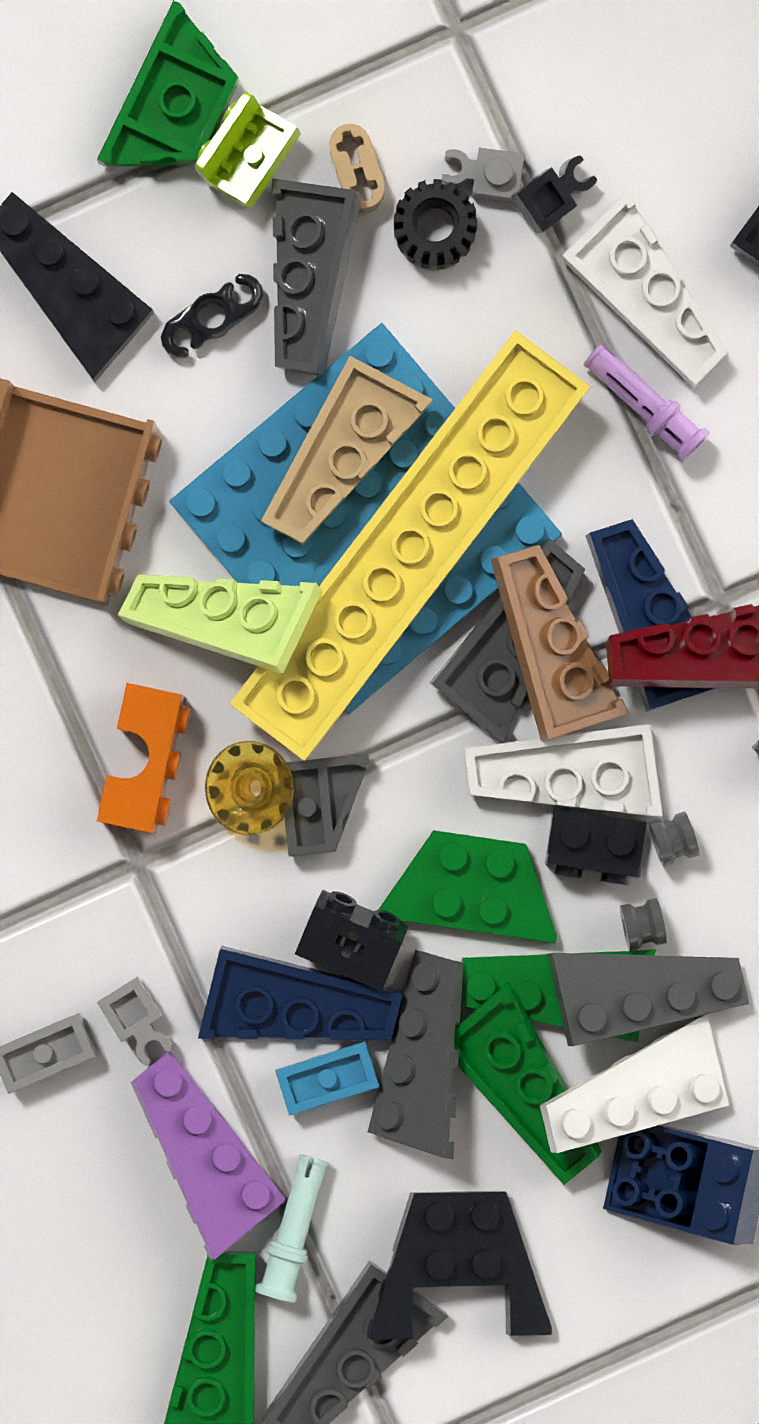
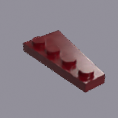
[606,604,759,689]

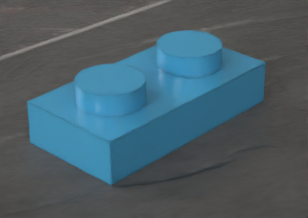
[275,1041,379,1116]

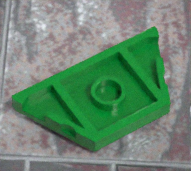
[97,0,239,167]
[378,830,557,943]

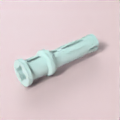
[255,1154,329,1303]

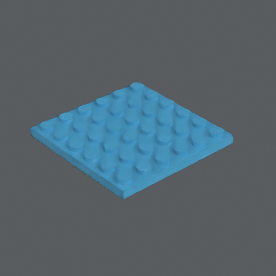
[169,323,562,715]

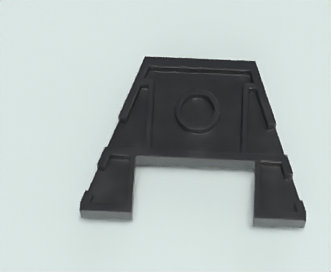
[367,1191,552,1340]

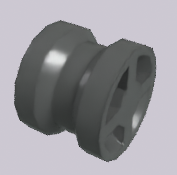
[648,811,699,867]
[619,898,667,951]

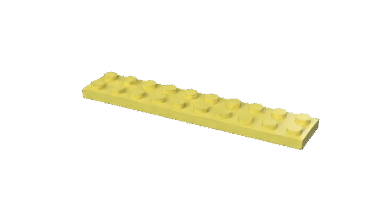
[229,330,591,761]

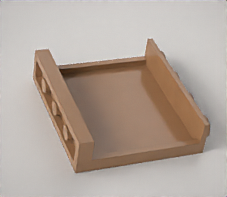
[0,378,163,605]

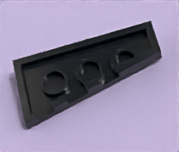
[0,192,154,383]

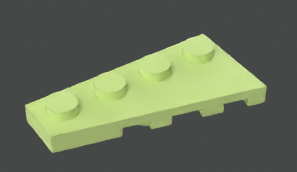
[118,574,322,674]

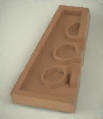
[491,545,630,740]

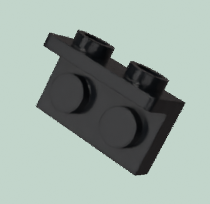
[545,808,647,886]

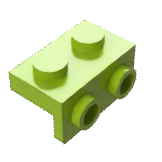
[195,91,301,210]

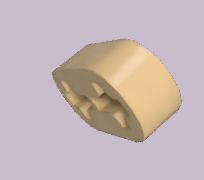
[329,124,385,213]

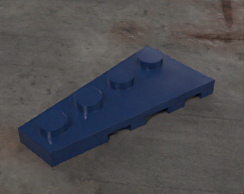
[586,519,716,712]
[198,946,403,1040]

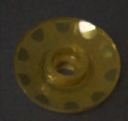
[205,741,294,835]

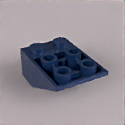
[603,1125,759,1245]

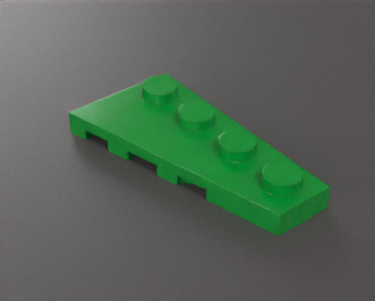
[461,949,656,1042]
[454,982,602,1185]
[164,1251,256,1424]

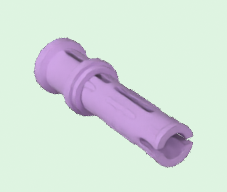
[583,343,710,463]

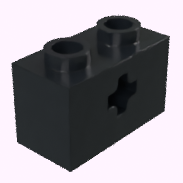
[295,889,409,991]

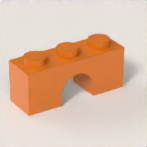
[97,683,191,834]

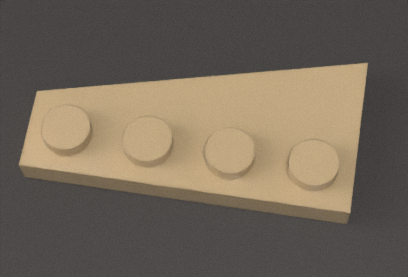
[261,356,433,545]

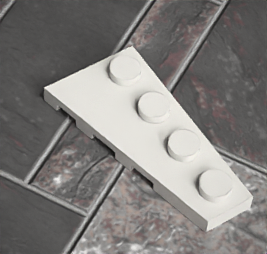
[561,190,728,388]
[464,724,663,817]
[540,1014,730,1153]

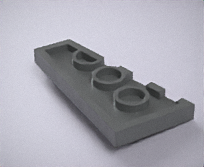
[272,178,362,377]
[429,539,585,743]
[547,953,749,1046]

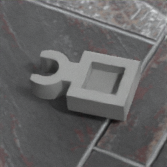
[442,147,525,203]
[97,976,173,1066]

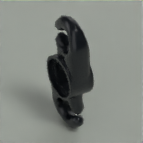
[160,273,264,358]

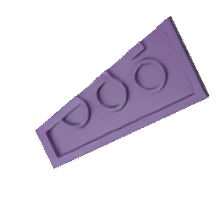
[130,1051,286,1261]

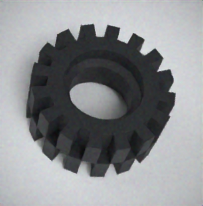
[394,179,477,270]

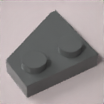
[279,753,369,857]

